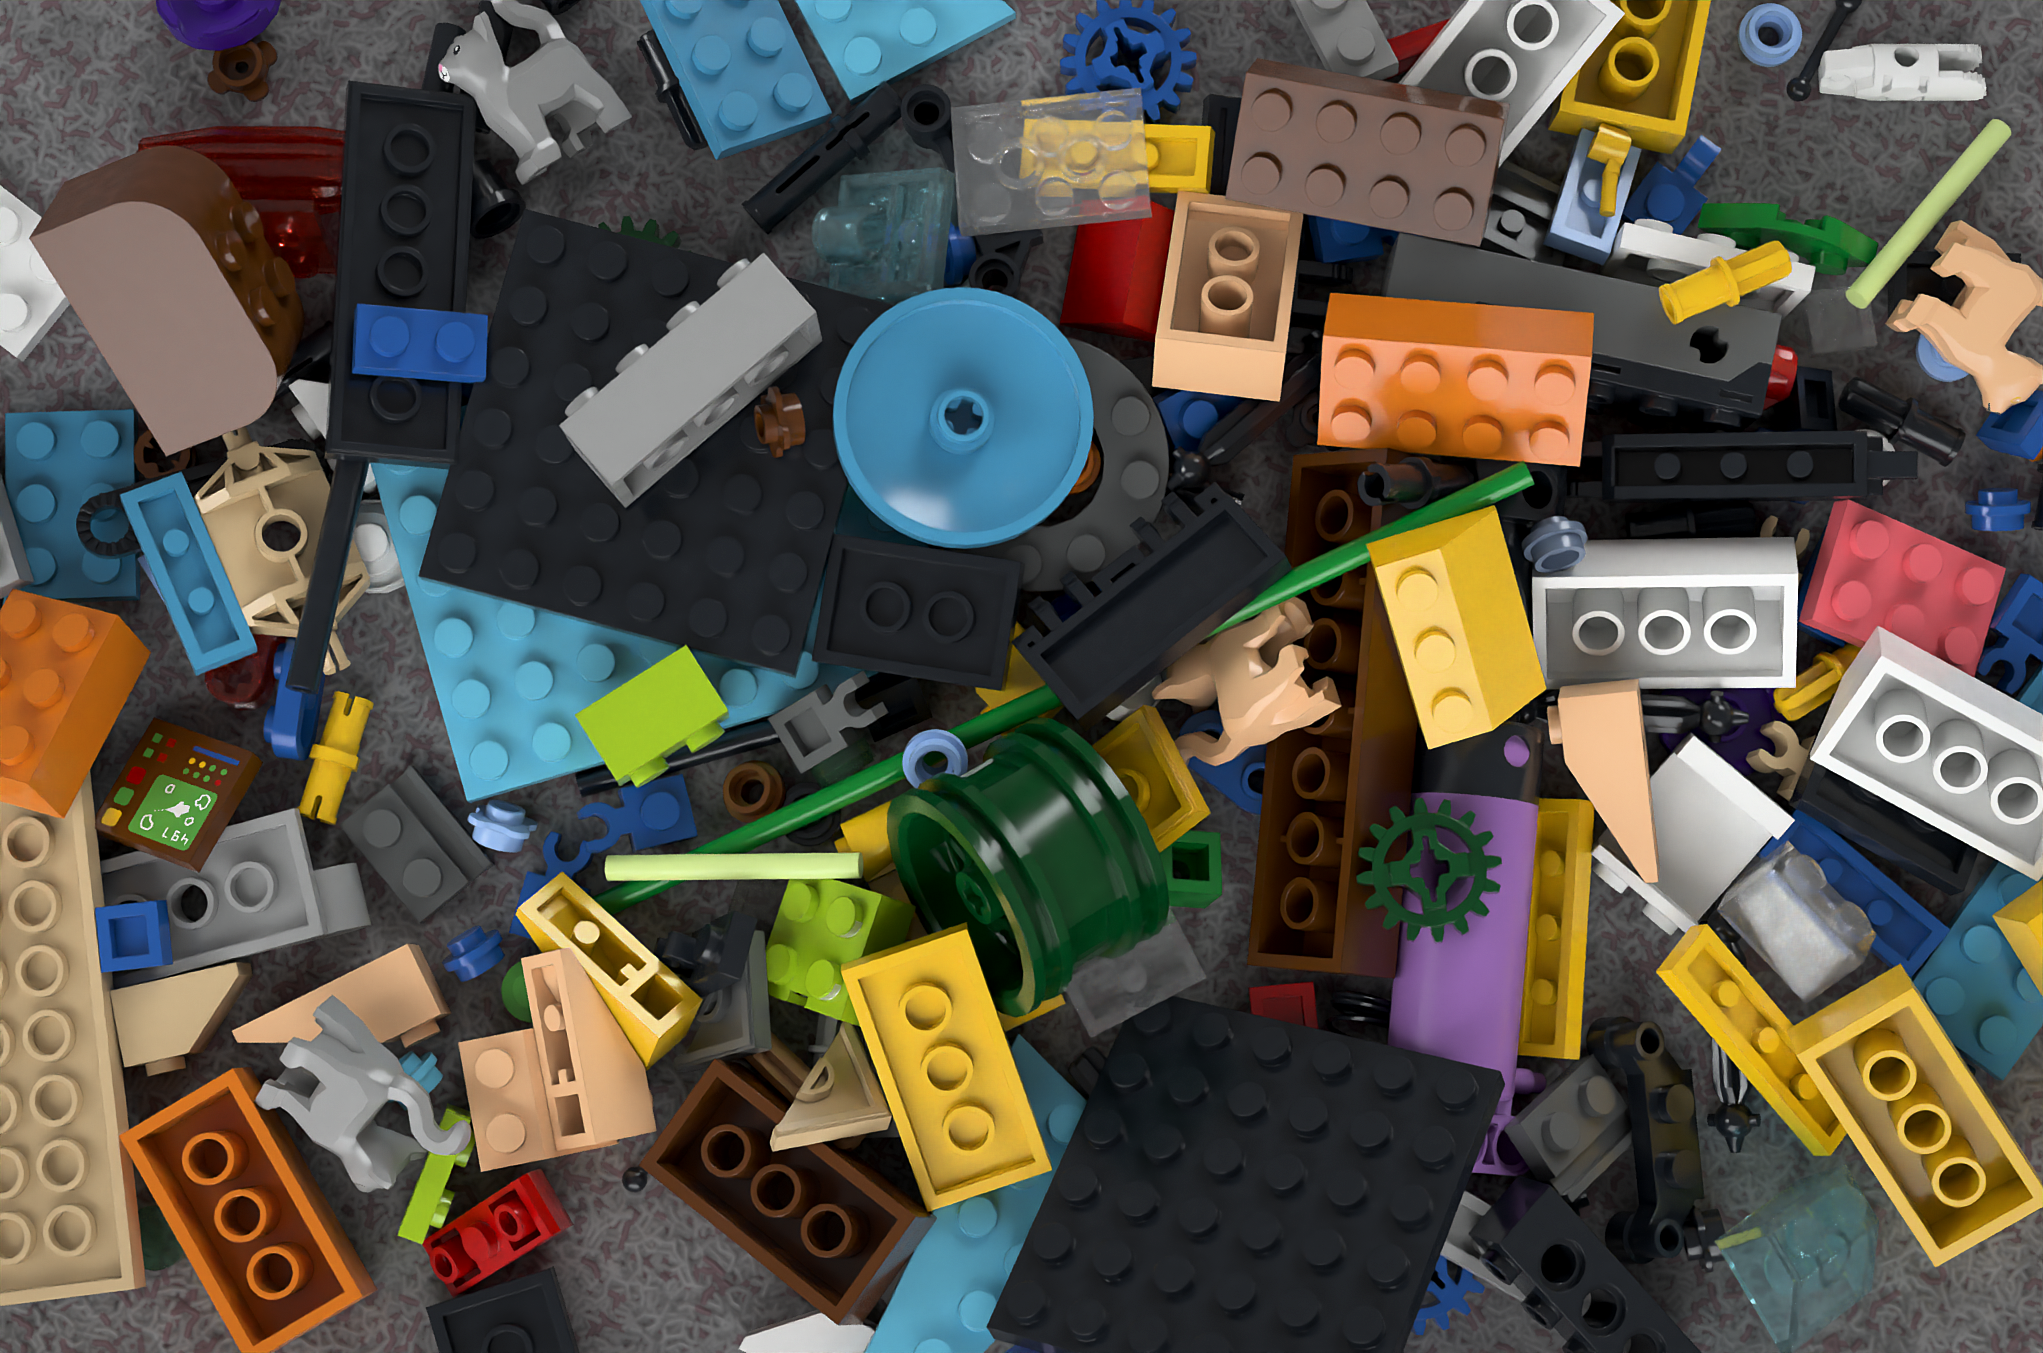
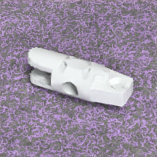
[1818,44,1986,101]

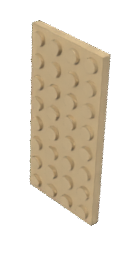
[0,770,146,1306]

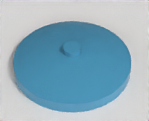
[832,287,1094,549]

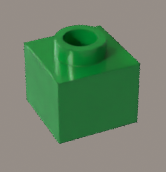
[1159,830,1222,909]

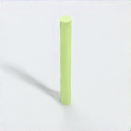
[1846,119,2011,309]
[605,852,863,881]

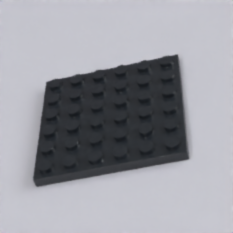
[418,209,895,678]
[986,988,1505,1353]

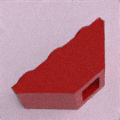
[422,1168,574,1298]

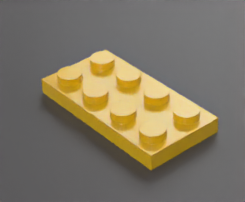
[841,922,1052,1212]

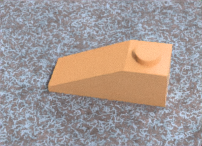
[1547,679,1660,883]
[232,944,452,1048]
[521,947,657,1151]

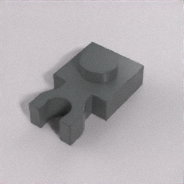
[768,671,889,773]

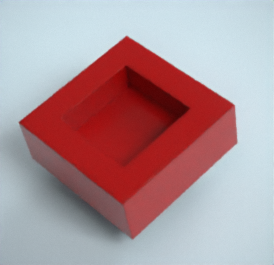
[1248,981,1318,1029]

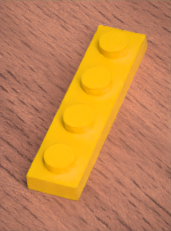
[1517,798,1595,1060]
[1656,924,1847,1156]

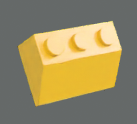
[1366,505,1547,749]

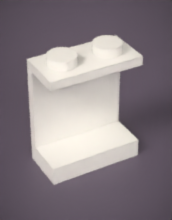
[1591,731,1795,935]

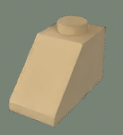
[110,962,253,1077]

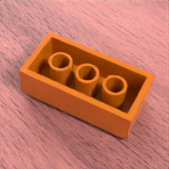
[1317,293,1594,467]
[119,1067,378,1353]

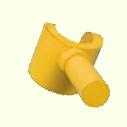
[1586,123,1632,217]

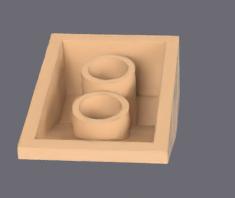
[1152,191,1303,402]

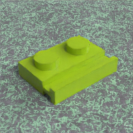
[397,1103,476,1244]

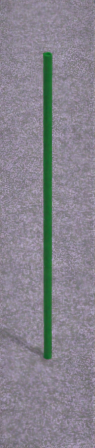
[591,460,1535,916]

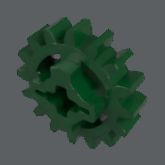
[1356,798,1502,944]

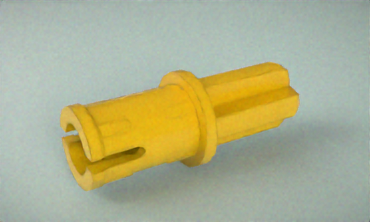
[1659,241,1792,325]
[1772,643,1862,721]

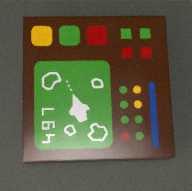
[95,717,263,873]

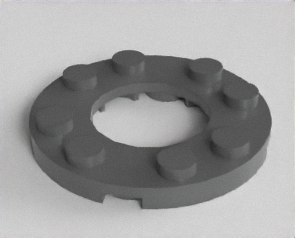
[945,338,1170,591]

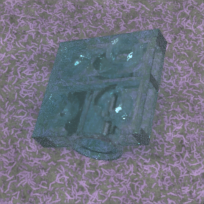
[812,167,956,302]

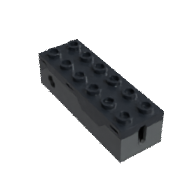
[1379,232,1798,433]

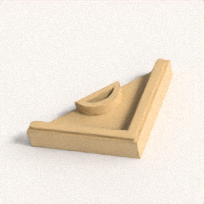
[770,1022,892,1151]

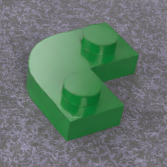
[1698,203,1878,275]

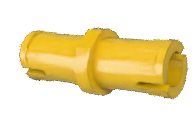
[297,691,374,825]

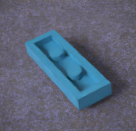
[120,472,257,676]

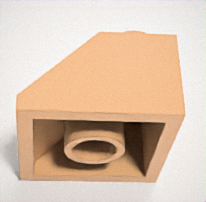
[458,1028,619,1172]

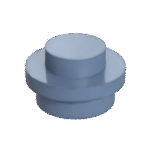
[1521,516,1587,573]

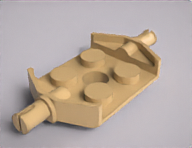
[193,426,370,675]

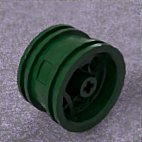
[887,717,1170,1018]

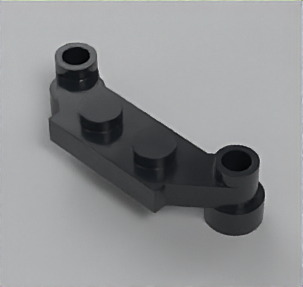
[901,84,1043,299]
[1586,1016,1705,1264]

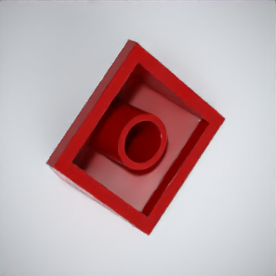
[1060,198,1175,343]

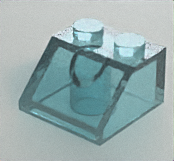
[1715,1164,1880,1353]

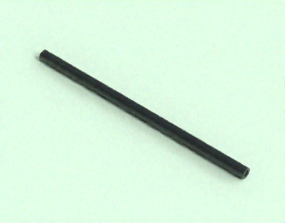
[285,23,466,695]

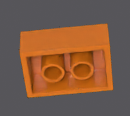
[0,588,151,819]

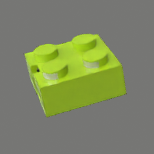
[765,879,916,1026]

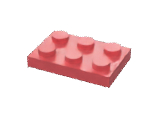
[1798,499,2006,678]

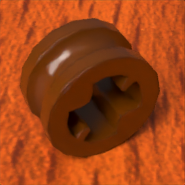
[134,430,197,479]

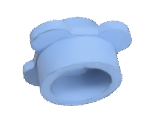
[468,800,538,852]

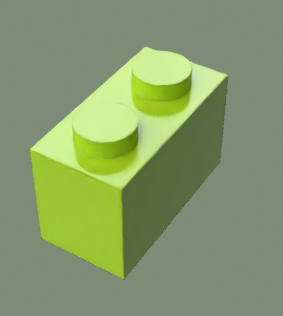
[575,645,729,788]

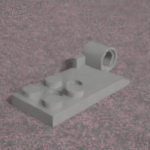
[100,808,372,990]

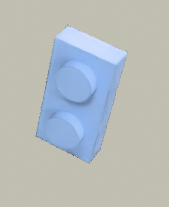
[1543,128,1642,265]

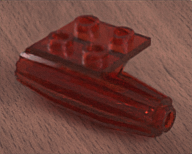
[136,126,344,279]

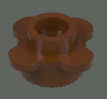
[207,40,278,102]
[754,386,805,458]

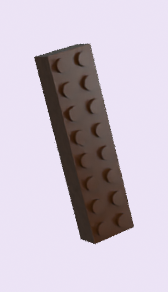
[1247,448,1440,979]

